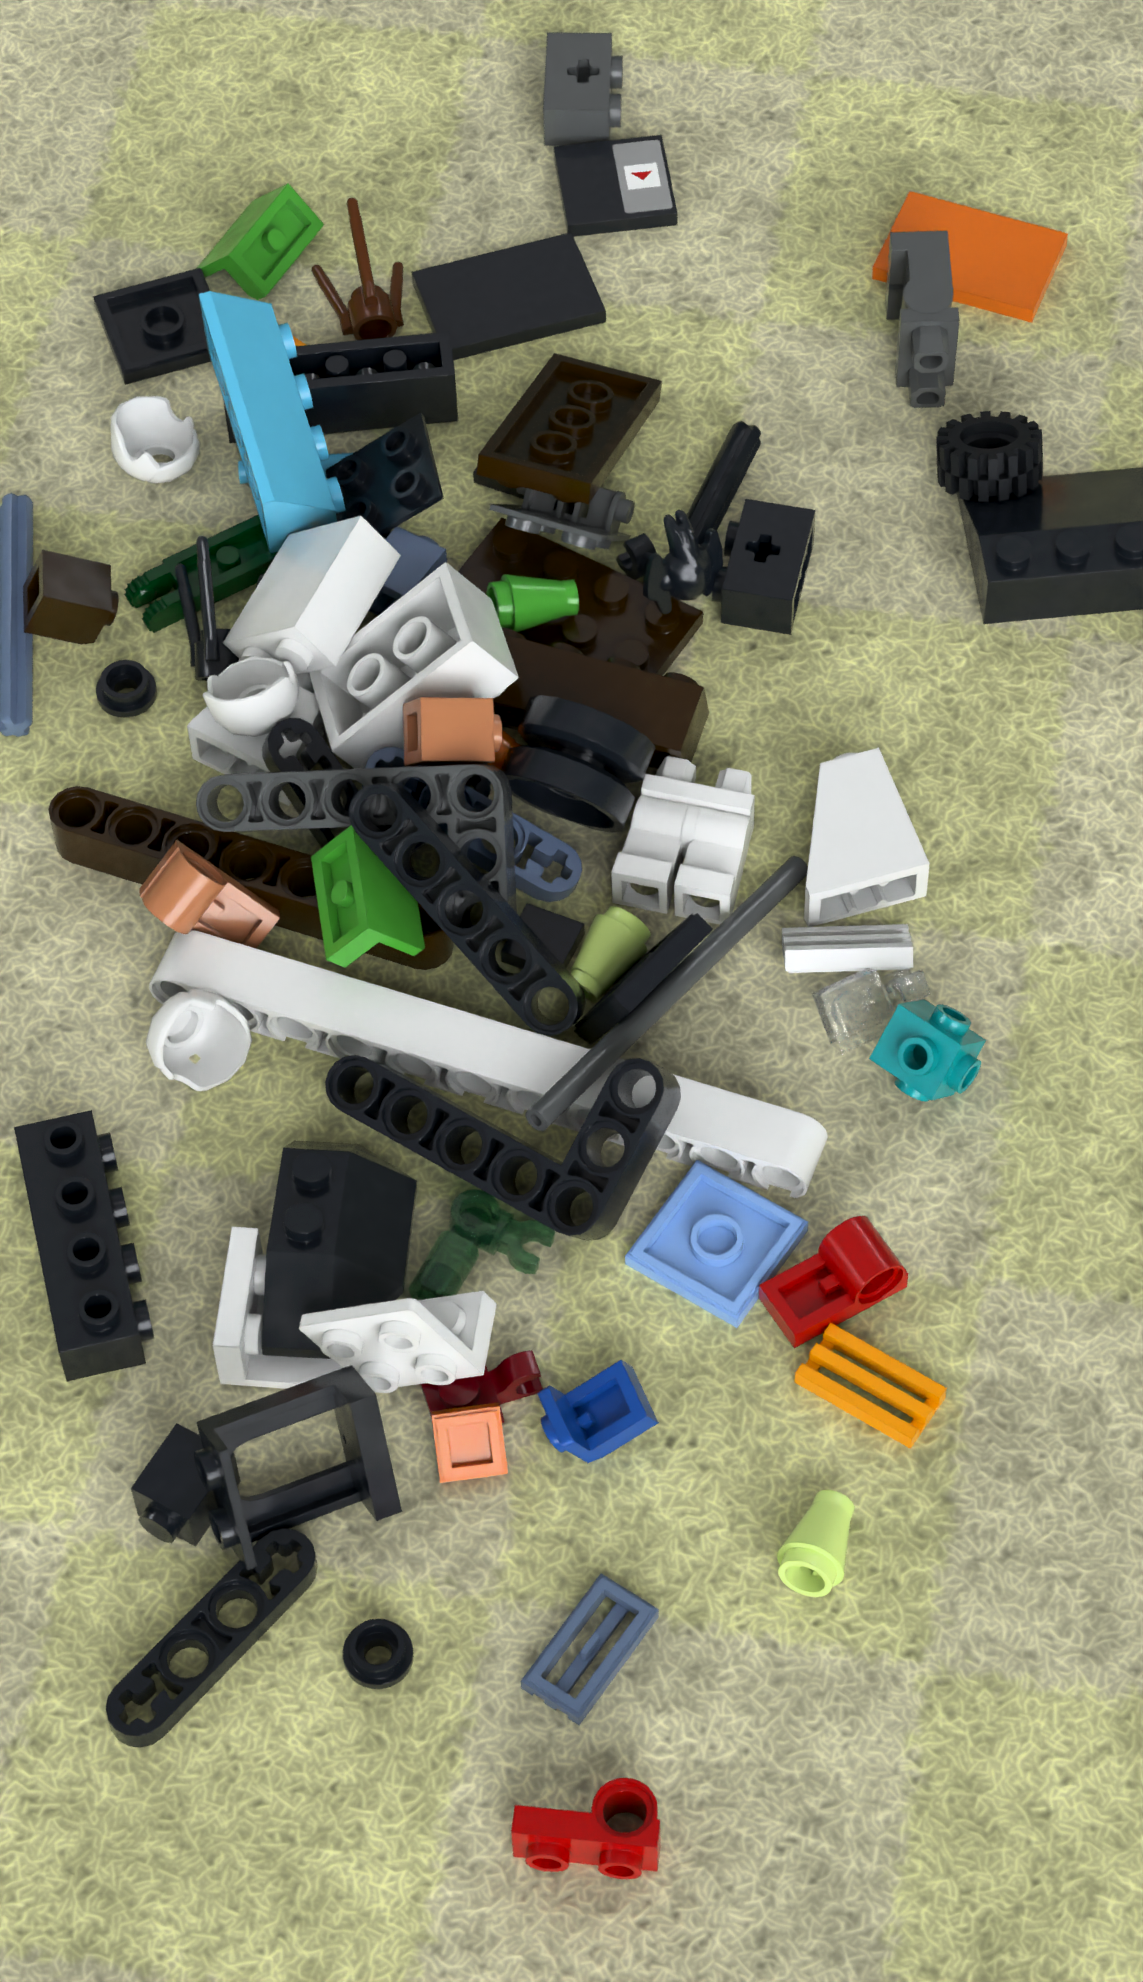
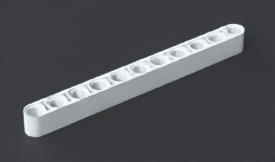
[149,930,828,1198]

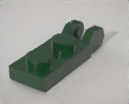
[124,515,278,633]

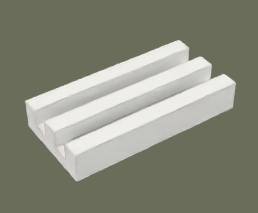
[782,924,913,973]

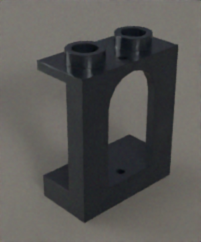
[194,1365,402,1571]

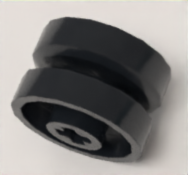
[501,695,655,833]

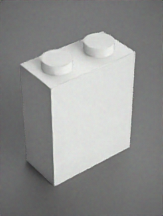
[223,516,401,675]

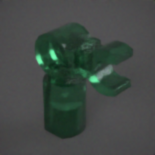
[408,1189,555,1300]

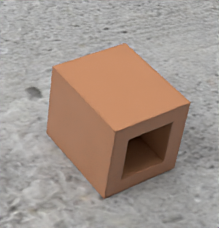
[403,697,502,767]

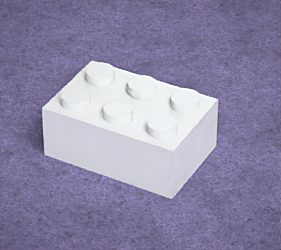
[309,562,519,769]

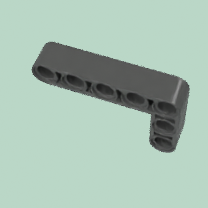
[196,763,517,943]

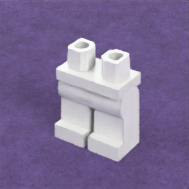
[611,756,755,925]

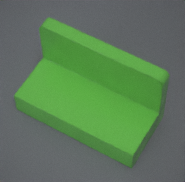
[196,183,324,300]
[311,825,425,968]

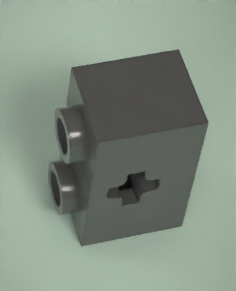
[543,32,623,146]

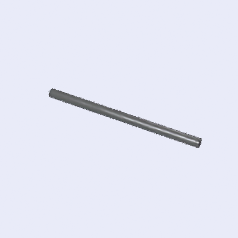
[526,856,808,1131]

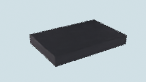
[412,232,606,361]

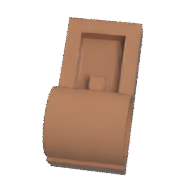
[139,840,280,949]

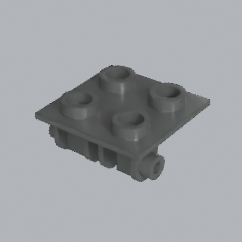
[490,487,635,550]

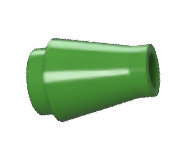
[487,574,579,632]

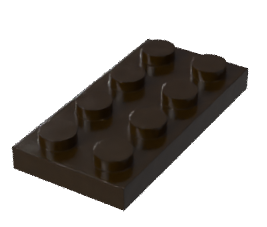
[476,353,662,504]
[458,518,703,676]

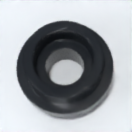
[96,660,157,718]
[343,1619,414,1689]

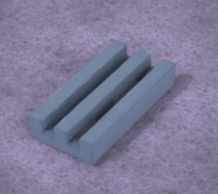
[521,1574,659,1725]

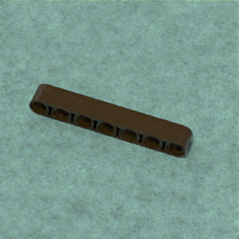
[48,786,454,970]

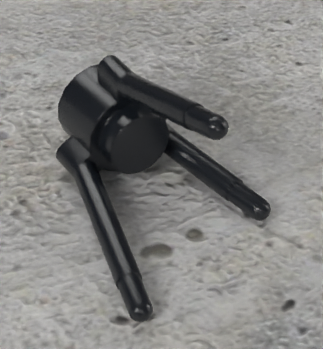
[175,536,264,681]

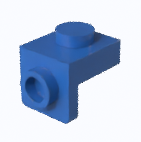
[538,1360,658,1463]

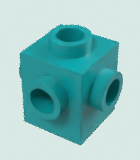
[869,999,986,1102]

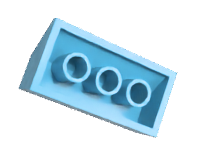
[198,291,345,553]

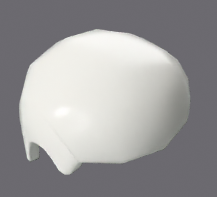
[111,396,200,483]
[202,656,298,737]
[145,989,252,1091]

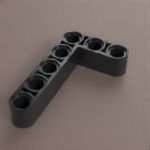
[325,1055,681,1241]

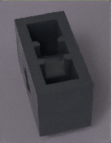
[712,499,815,635]

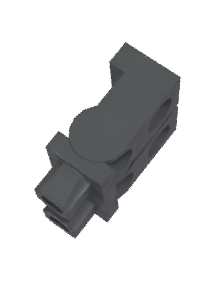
[885,231,960,408]

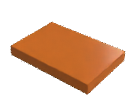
[872,191,1068,323]

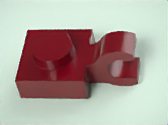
[420,1350,543,1423]

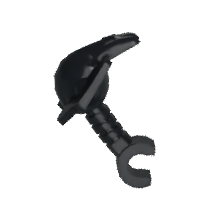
[616,509,723,615]

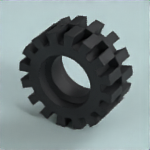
[936,411,1043,502]

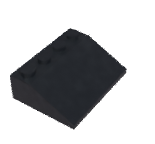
[957,467,1143,624]

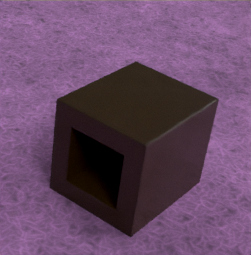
[23,550,119,644]

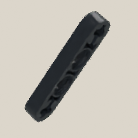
[105,1528,318,1747]

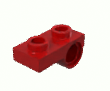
[758,1216,908,1348]
[511,1778,661,1879]

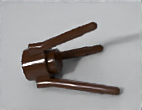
[311,197,404,340]

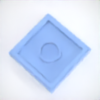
[625,1160,808,1328]

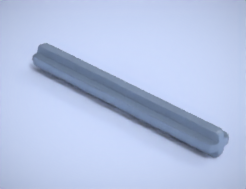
[0,493,33,737]

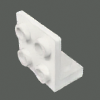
[212,1227,343,1389]
[299,1291,497,1393]

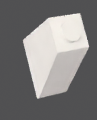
[804,748,930,927]

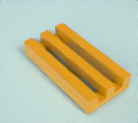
[794,1323,947,1449]

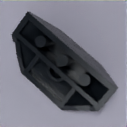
[262,1140,417,1359]

